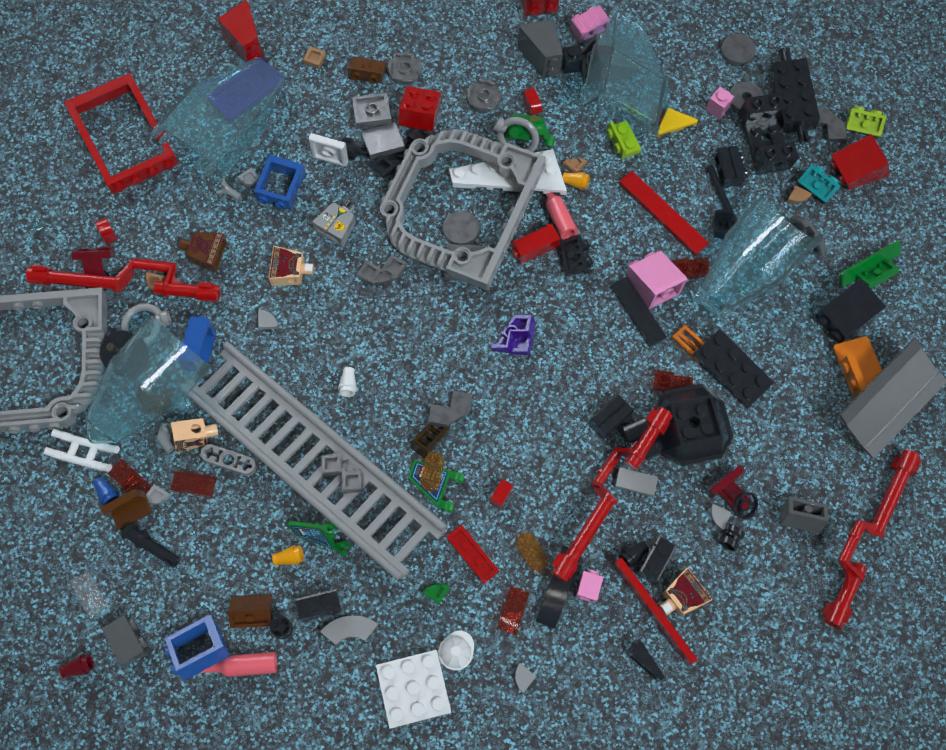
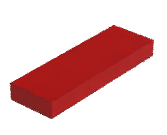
[446,524,499,585]

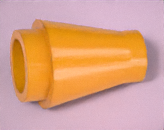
[562,172,590,190]
[272,545,304,566]

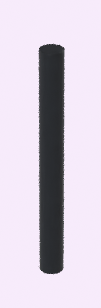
[706,165,740,229]

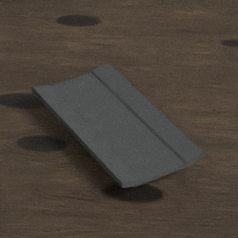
[839,338,946,458]

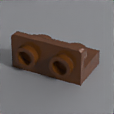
[347,57,386,84]

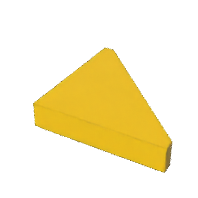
[656,108,698,137]

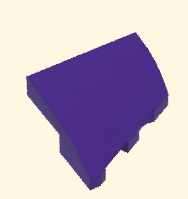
[491,315,536,355]

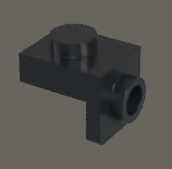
[712,210,734,239]

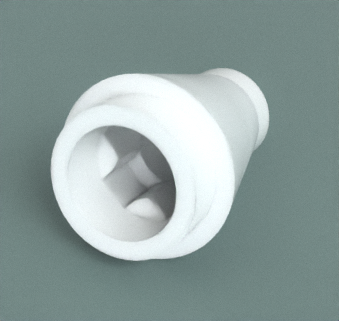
[338,367,357,397]

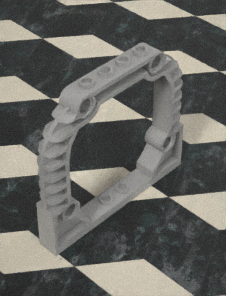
[380,129,546,291]
[0,287,107,434]

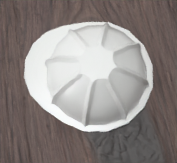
[438,630,474,670]

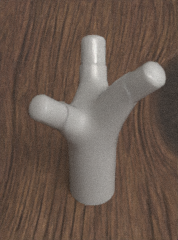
[216,178,242,201]

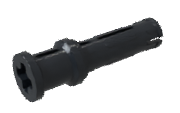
[121,523,181,568]

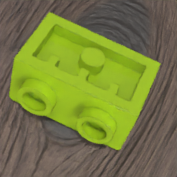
[845,106,887,137]
[606,120,641,159]

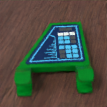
[408,459,464,513]
[288,521,351,556]

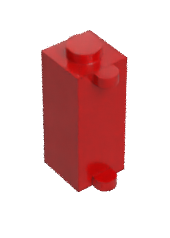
[510,223,560,264]

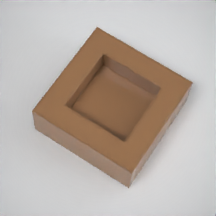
[303,46,326,69]

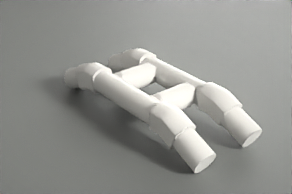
[43,428,120,472]

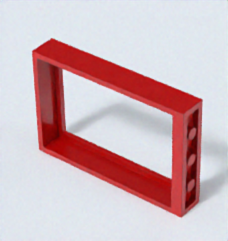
[64,73,179,194]

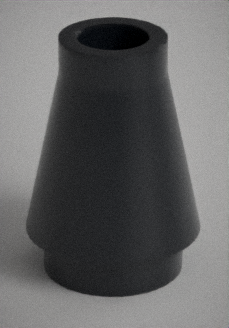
[619,541,649,568]

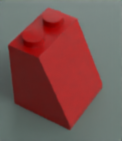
[218,0,263,66]
[830,134,890,190]

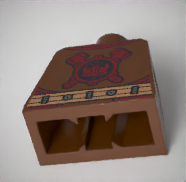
[179,232,227,273]

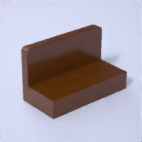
[101,489,152,530]
[228,594,272,628]

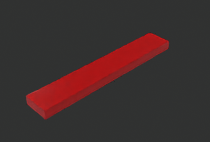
[619,171,709,257]
[613,558,697,666]

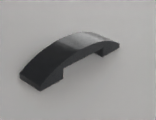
[370,128,432,178]
[536,546,580,629]

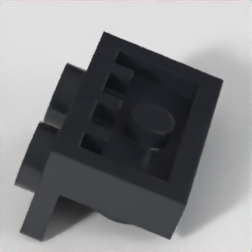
[560,234,593,277]

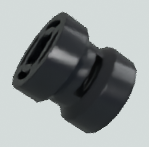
[718,524,745,552]
[270,616,293,640]

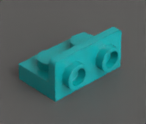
[797,164,840,204]

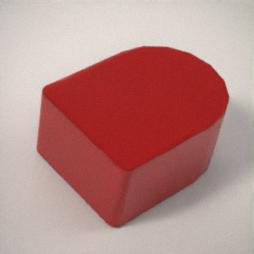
[522,88,542,116]
[95,217,118,245]
[489,479,514,510]

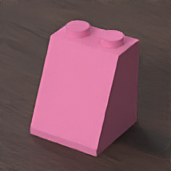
[626,251,687,309]

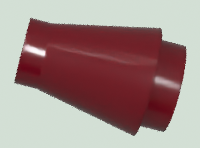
[59,654,94,678]

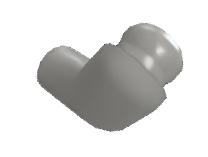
[157,423,175,453]

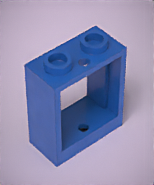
[254,154,306,210]
[178,316,217,376]
[164,614,230,681]

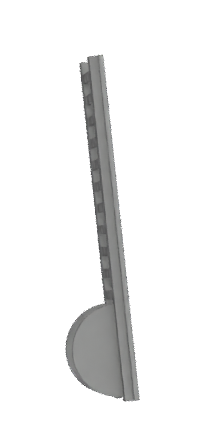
[180,342,447,581]

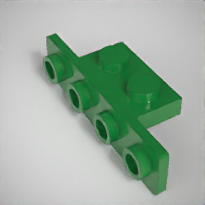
[839,241,901,289]

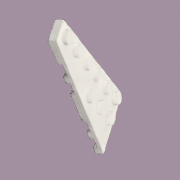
[449,149,567,195]

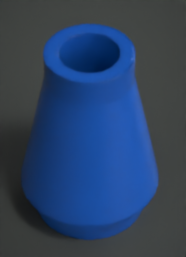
[93,477,119,505]

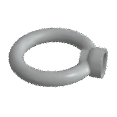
[493,117,539,152]
[121,303,172,346]

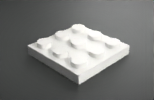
[376,650,451,729]

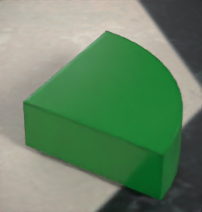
[422,584,450,604]

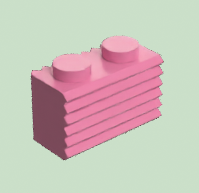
[570,5,611,43]

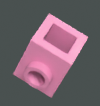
[705,87,734,120]
[575,570,603,604]

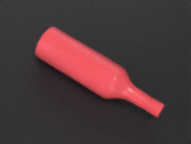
[546,192,578,240]
[200,652,277,677]

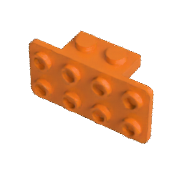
[833,336,882,398]

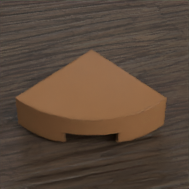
[562,158,587,173]
[787,185,812,204]
[146,272,165,295]

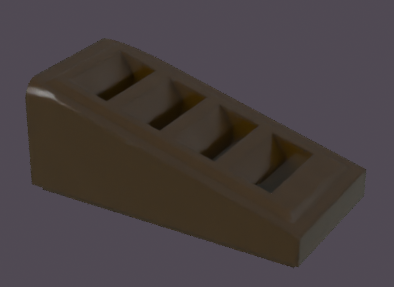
[411,424,451,459]

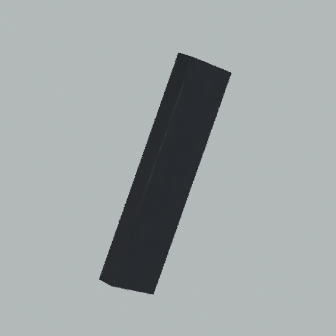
[611,277,667,347]

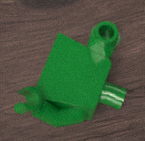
[496,113,555,148]

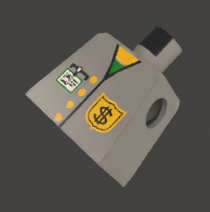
[312,201,355,247]

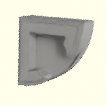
[237,167,260,186]
[258,310,278,330]
[146,484,172,505]
[710,504,731,531]
[515,663,536,693]

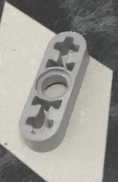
[200,444,257,476]

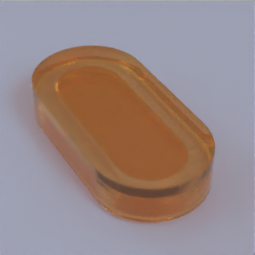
[420,452,444,492]
[517,533,548,572]

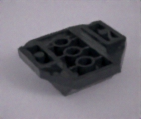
[653,383,734,467]

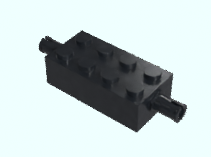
[768,47,820,144]

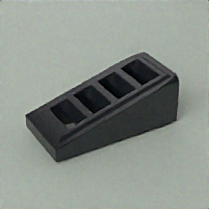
[627,640,665,682]

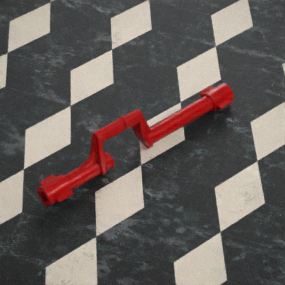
[26,258,221,302]
[551,407,673,582]
[822,449,922,630]

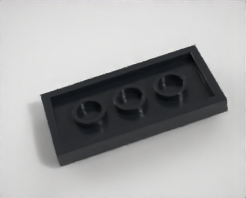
[693,329,774,409]

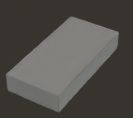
[615,467,658,497]

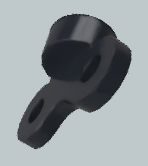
[341,137,369,161]

